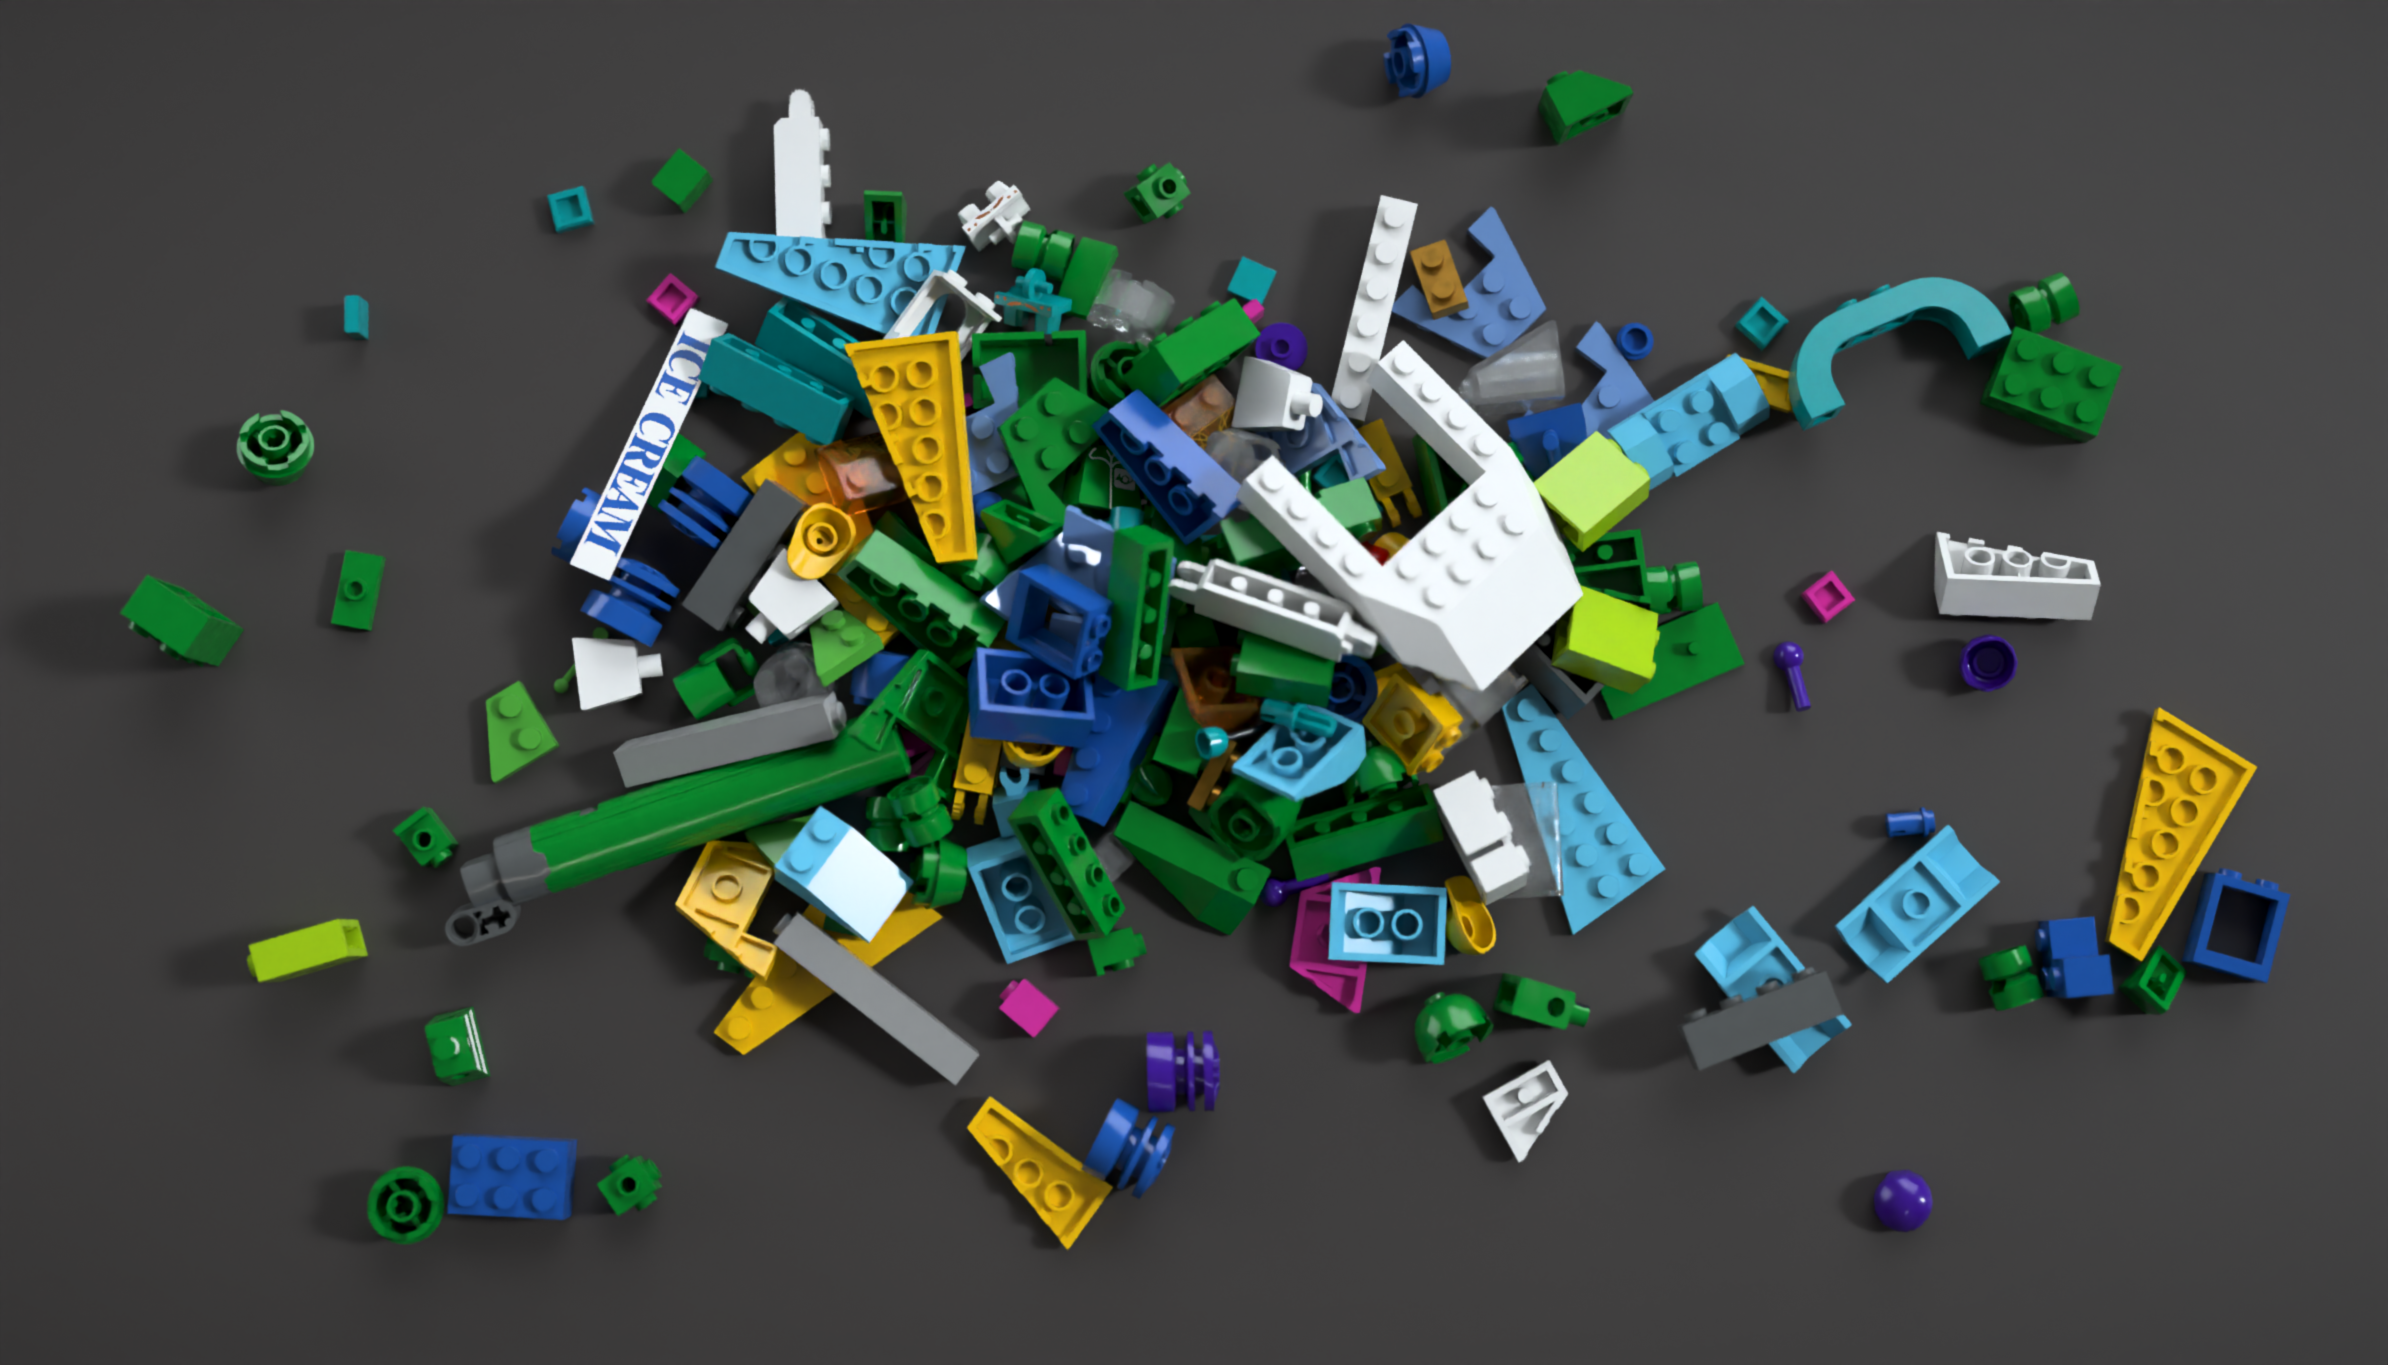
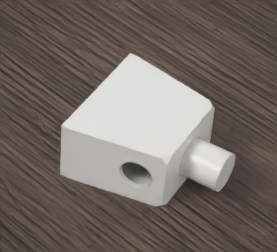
[1231,356,1323,432]
[745,549,840,644]
[572,638,663,711]

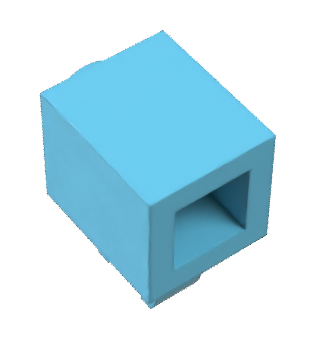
[992,766,1042,838]

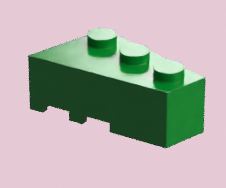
[1562,529,1651,609]

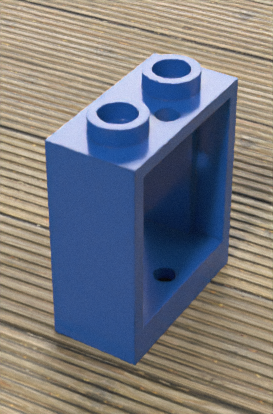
[1005,563,1114,679]
[2182,868,2291,983]

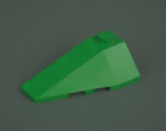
[1112,800,1271,936]

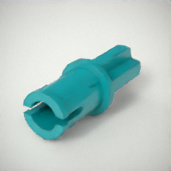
[1261,698,1337,738]

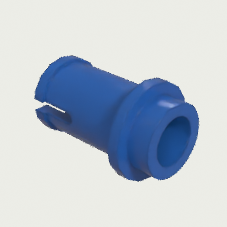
[1885,807,1935,838]

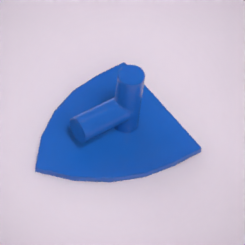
[1507,402,1587,479]

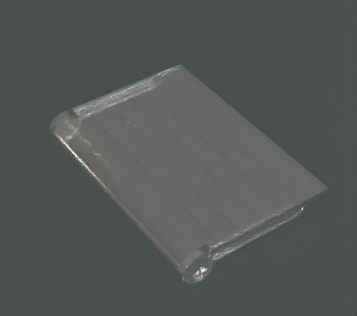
[1491,781,1564,899]

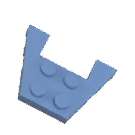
[1391,206,1546,364]
[1507,321,1655,453]
[966,352,1019,498]
[1256,382,1386,481]
[1049,505,1177,647]
[979,533,1101,683]

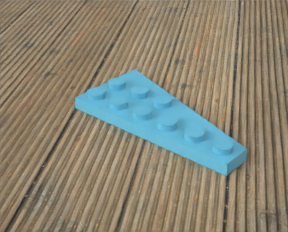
[714,232,966,336]
[1500,684,1665,935]

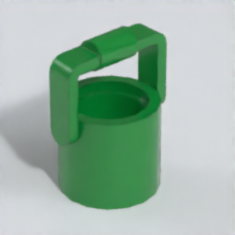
[673,638,764,721]

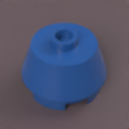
[1384,23,1451,99]
[1322,654,1378,723]

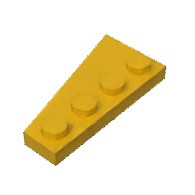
[967,1096,1113,1250]

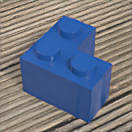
[2035,917,2114,998]

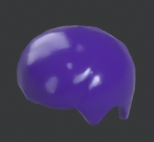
[1958,634,2018,692]
[1874,1169,1933,1232]

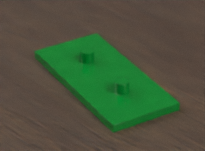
[1600,602,1745,720]

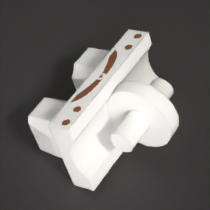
[958,181,1031,251]

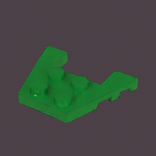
[996,377,1109,524]
[847,649,969,803]

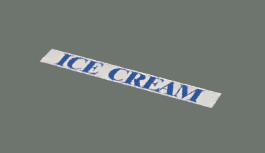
[570,308,728,580]

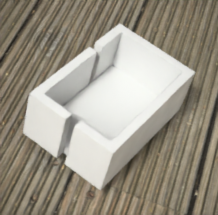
[1433,771,1531,906]

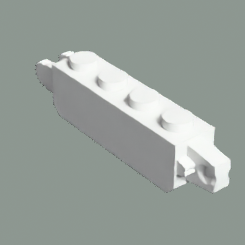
[774,89,832,239]
[1168,559,1378,662]

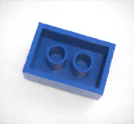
[967,647,1095,748]
[447,1133,577,1220]

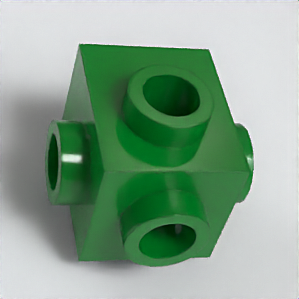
[1123,162,1191,224]
[596,1155,663,1216]

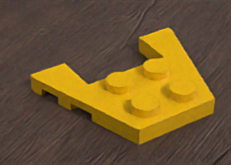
[675,840,780,982]

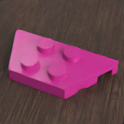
[1289,867,1381,1013]

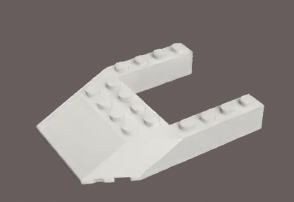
[1236,340,1583,694]

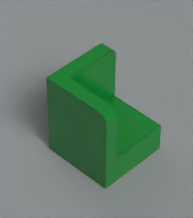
[652,148,713,213]

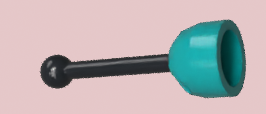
[1195,722,1276,759]

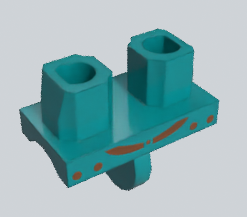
[994,268,1072,334]

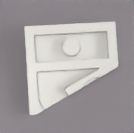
[1481,1060,1568,1162]

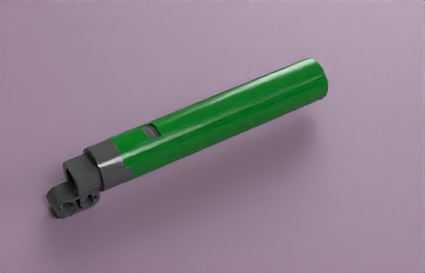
[445,716,912,946]

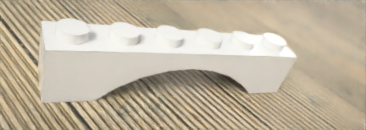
[1331,195,1418,428]

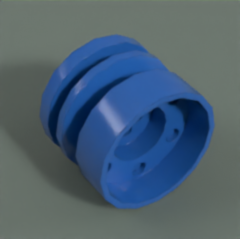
[657,455,754,551]
[580,557,681,648]
[1081,1097,1176,1199]

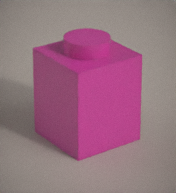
[999,978,1060,1038]

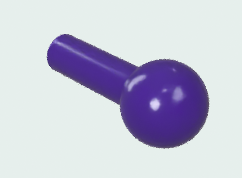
[1773,641,1811,712]
[1259,873,1330,907]

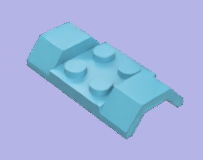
[1607,353,1770,491]
[1835,825,2000,983]
[1694,906,1852,1074]

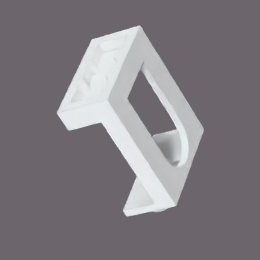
[883,269,1002,361]

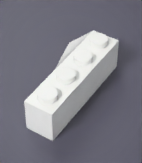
[1934,532,2101,621]

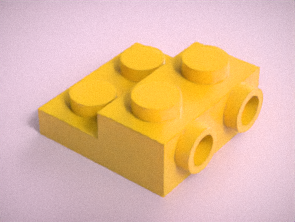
[1362,668,1464,776]

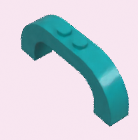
[1788,277,2012,431]

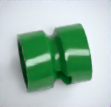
[1011,220,1076,282]
[2008,272,2080,334]
[1645,561,1703,615]
[887,775,954,847]
[865,797,914,853]
[1978,944,2044,1011]

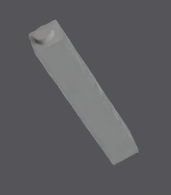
[613,691,846,788]
[773,910,979,1085]

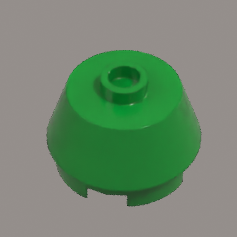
[1088,340,1148,410]
[236,410,314,486]
[908,837,971,909]
[367,1166,444,1244]

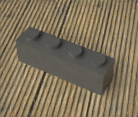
[682,479,812,632]
[1512,625,1605,720]
[1677,966,1843,1070]

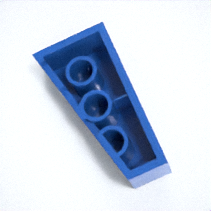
[1091,389,1241,546]
[1060,670,1180,827]

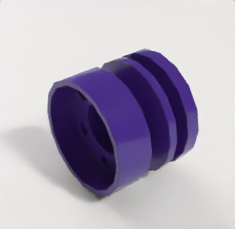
[1147,1031,1220,1112]

